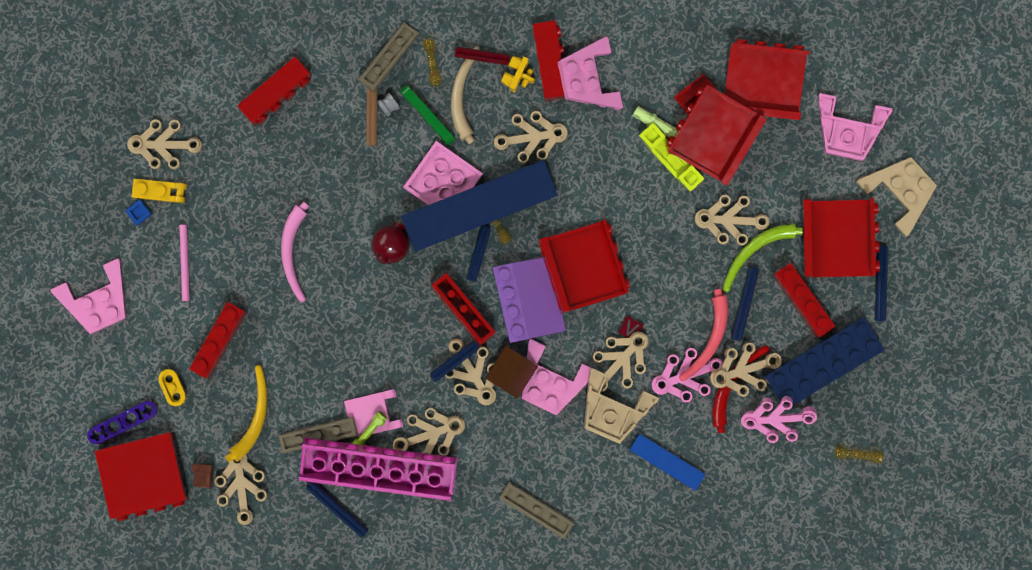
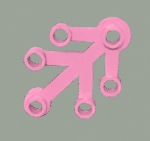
[652,348,723,402]
[741,396,817,443]

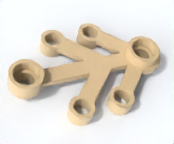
[494,111,567,164]
[127,119,203,170]
[695,195,769,246]
[593,332,648,392]
[445,339,496,405]
[710,343,782,397]
[393,408,465,456]
[214,455,268,525]

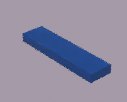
[630,434,706,491]

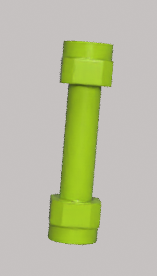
[352,411,387,445]

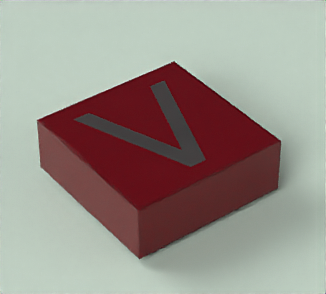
[618,316,643,340]

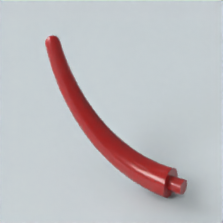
[712,345,770,434]

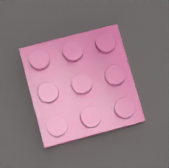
[403,141,483,205]

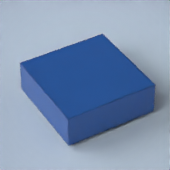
[125,199,153,226]

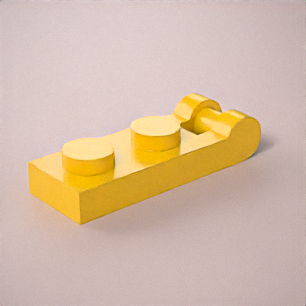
[131,179,187,203]

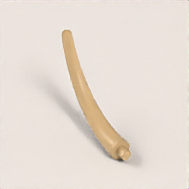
[451,46,481,145]

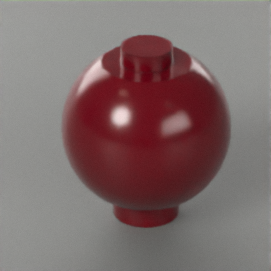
[371,222,410,265]

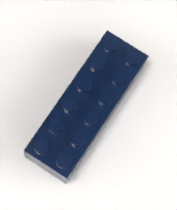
[763,317,884,406]

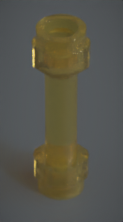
[423,39,441,87]
[492,219,512,246]
[835,446,883,464]

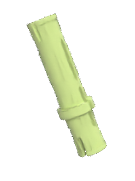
[632,106,678,138]

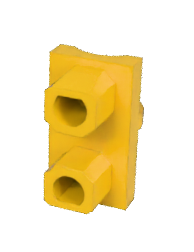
[501,56,535,93]

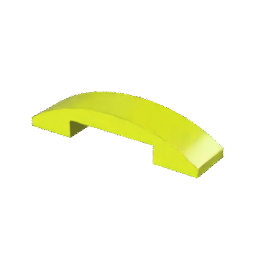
[639,123,704,192]

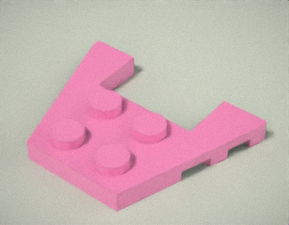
[558,37,623,110]
[818,93,893,161]
[51,258,126,334]
[522,339,590,415]

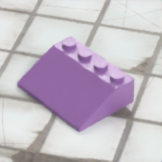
[493,258,566,343]

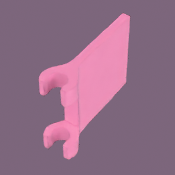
[344,389,404,439]

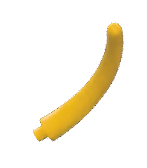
[225,365,267,463]

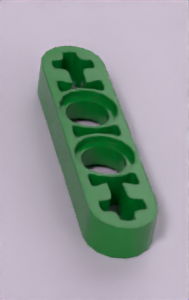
[400,85,456,146]

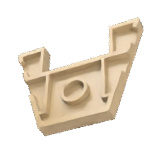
[856,157,937,237]
[584,368,659,444]

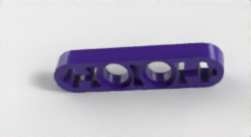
[87,401,158,444]

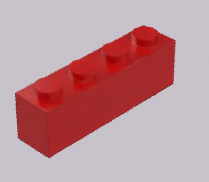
[532,20,565,102]
[237,57,312,126]
[772,263,835,338]
[431,273,496,347]
[189,302,248,379]

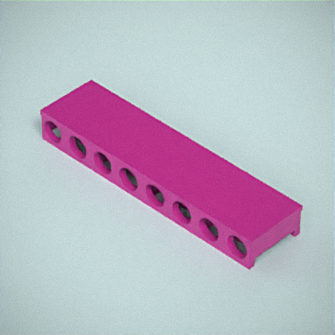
[299,437,458,501]

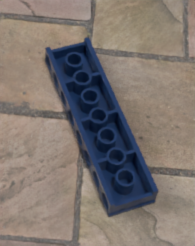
[401,160,558,252]

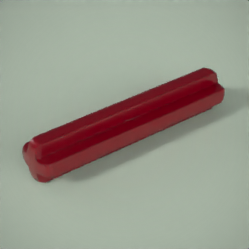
[454,47,510,65]

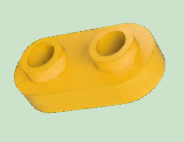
[158,369,187,406]

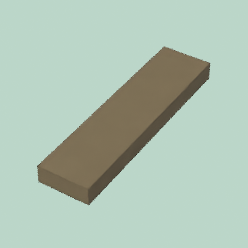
[358,22,419,92]
[279,417,358,454]
[499,482,574,540]

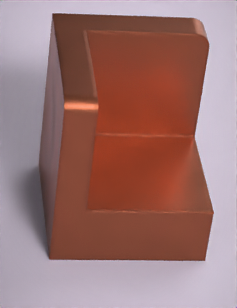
[191,463,215,489]

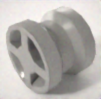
[377,93,400,117]

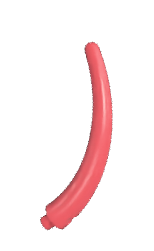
[679,288,728,381]

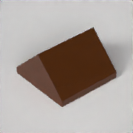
[485,346,538,399]

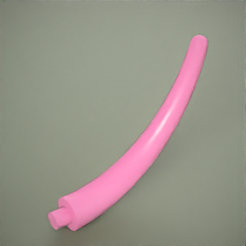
[281,202,309,302]

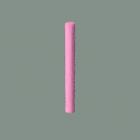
[179,225,190,301]

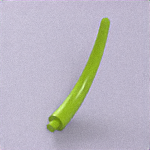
[723,223,803,292]

